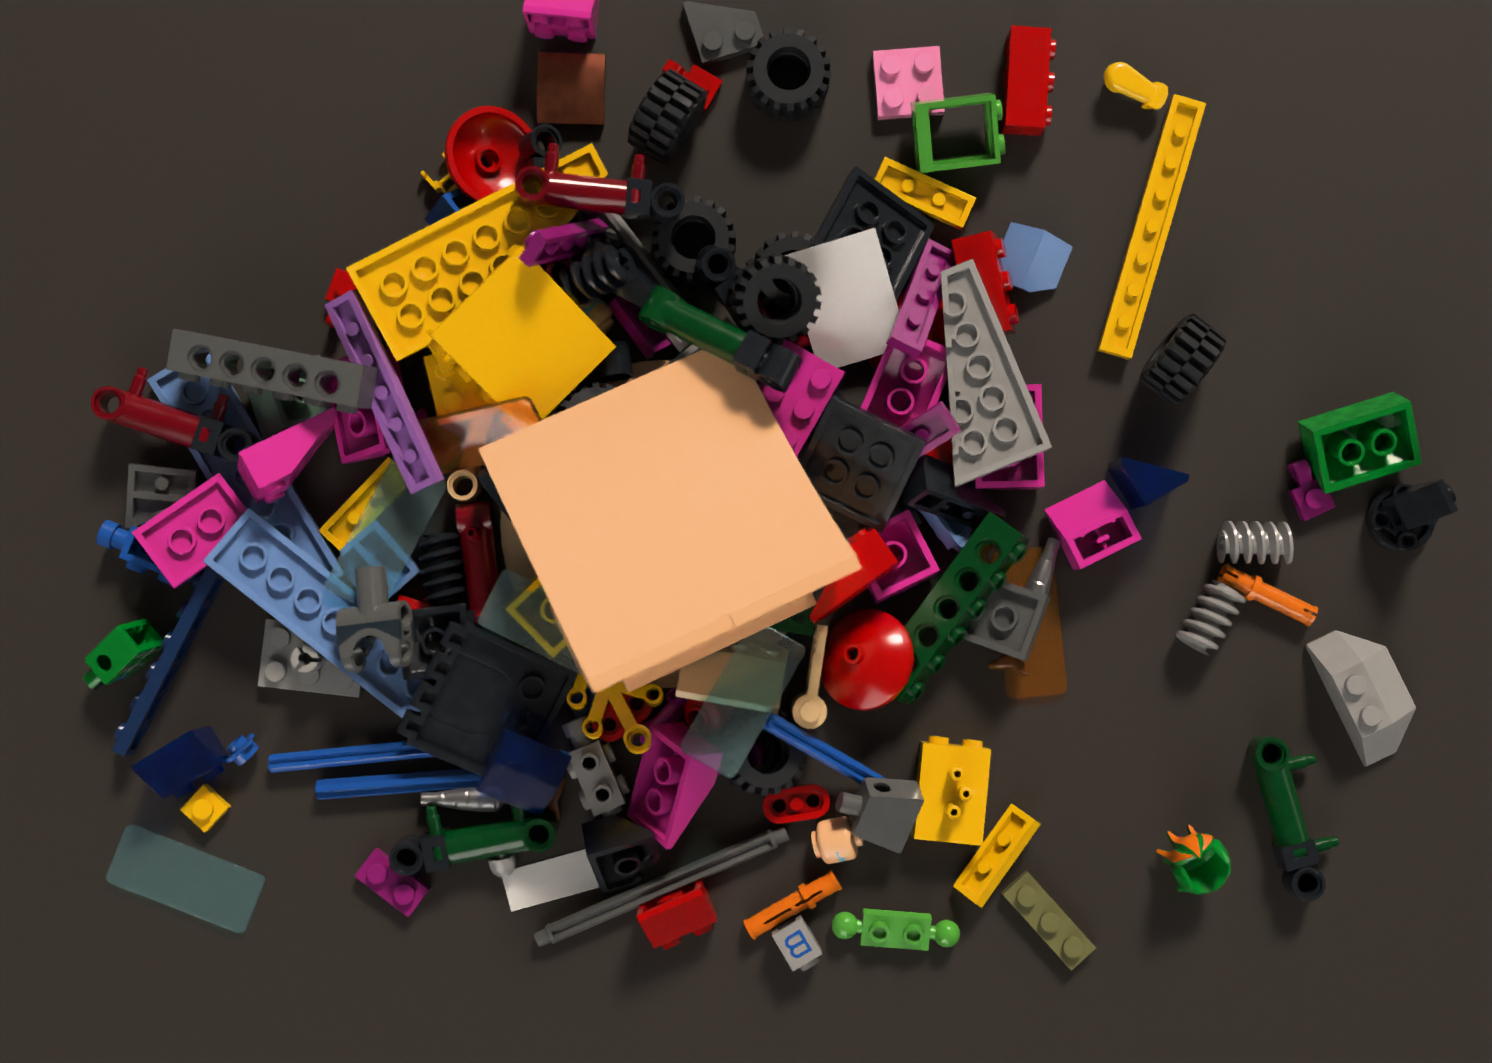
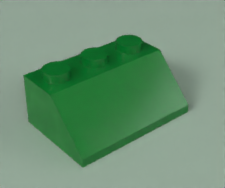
[1297,392,1422,494]

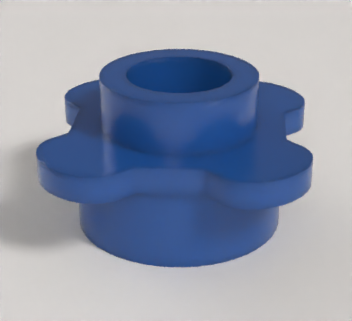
[226,733,259,766]

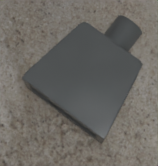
[836,777,924,853]

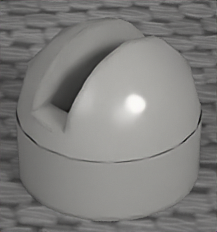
[487,853,516,877]

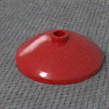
[444,106,539,202]
[821,609,914,711]

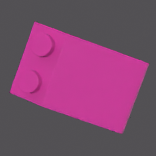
[860,339,947,427]
[237,407,337,504]
[627,722,723,849]

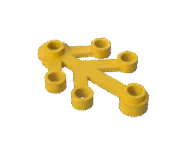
[566,670,664,754]

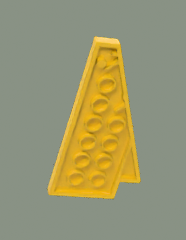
[346,143,608,375]

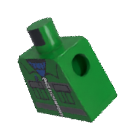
[83,618,164,690]

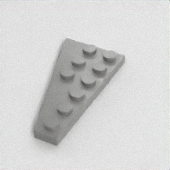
[941,259,1052,487]

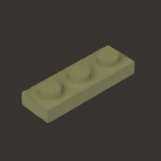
[1001,870,1096,971]

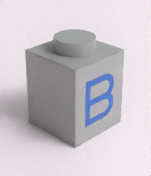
[771,913,822,971]

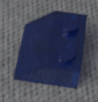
[131,726,228,799]
[476,726,572,816]

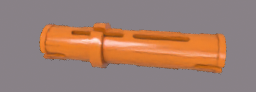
[1217,563,1318,627]
[743,870,842,940]

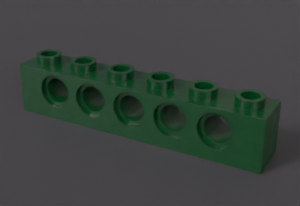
[895,511,1030,704]

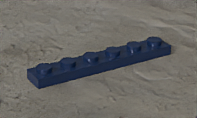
[112,567,225,757]

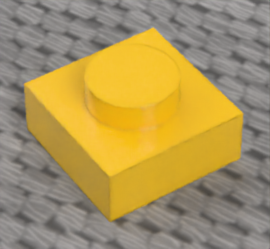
[180,783,231,833]

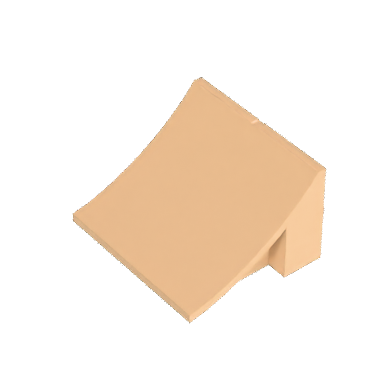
[478,349,861,693]

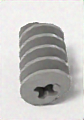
[1217,521,1294,564]
[1176,580,1247,656]

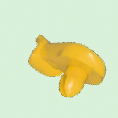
[1104,62,1168,110]

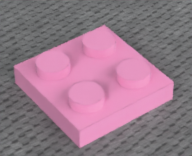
[872,46,945,120]

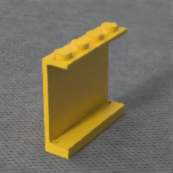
[426,244,616,432]

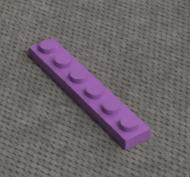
[325,290,444,494]

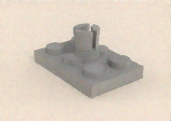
[258,619,362,697]

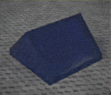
[1108,457,1190,509]

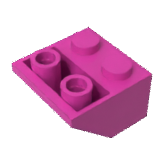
[522,0,600,42]
[1043,480,1142,570]

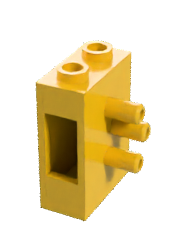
[911,736,991,846]

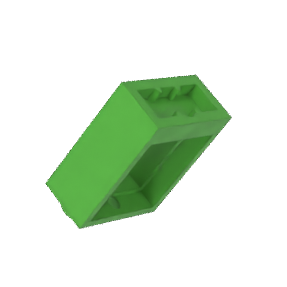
[910,93,1005,173]

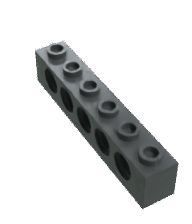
[166,328,378,414]

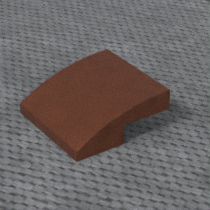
[537,52,606,125]

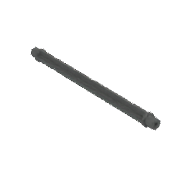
[534,826,790,947]

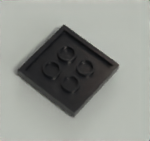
[809,166,936,301]
[800,395,927,533]

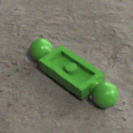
[831,908,960,951]

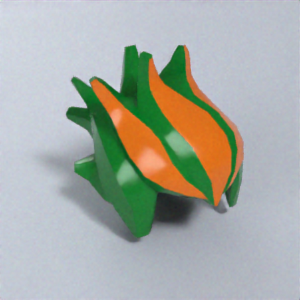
[1156,825,1231,895]

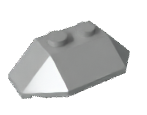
[1305,630,1416,767]

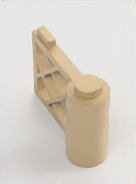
[791,624,828,729]

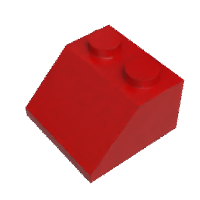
[636,880,718,950]

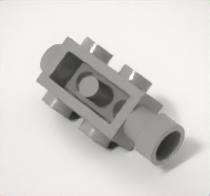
[561,715,630,817]

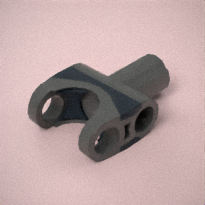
[336,566,414,673]

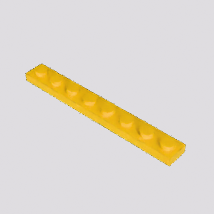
[1097,94,1206,360]

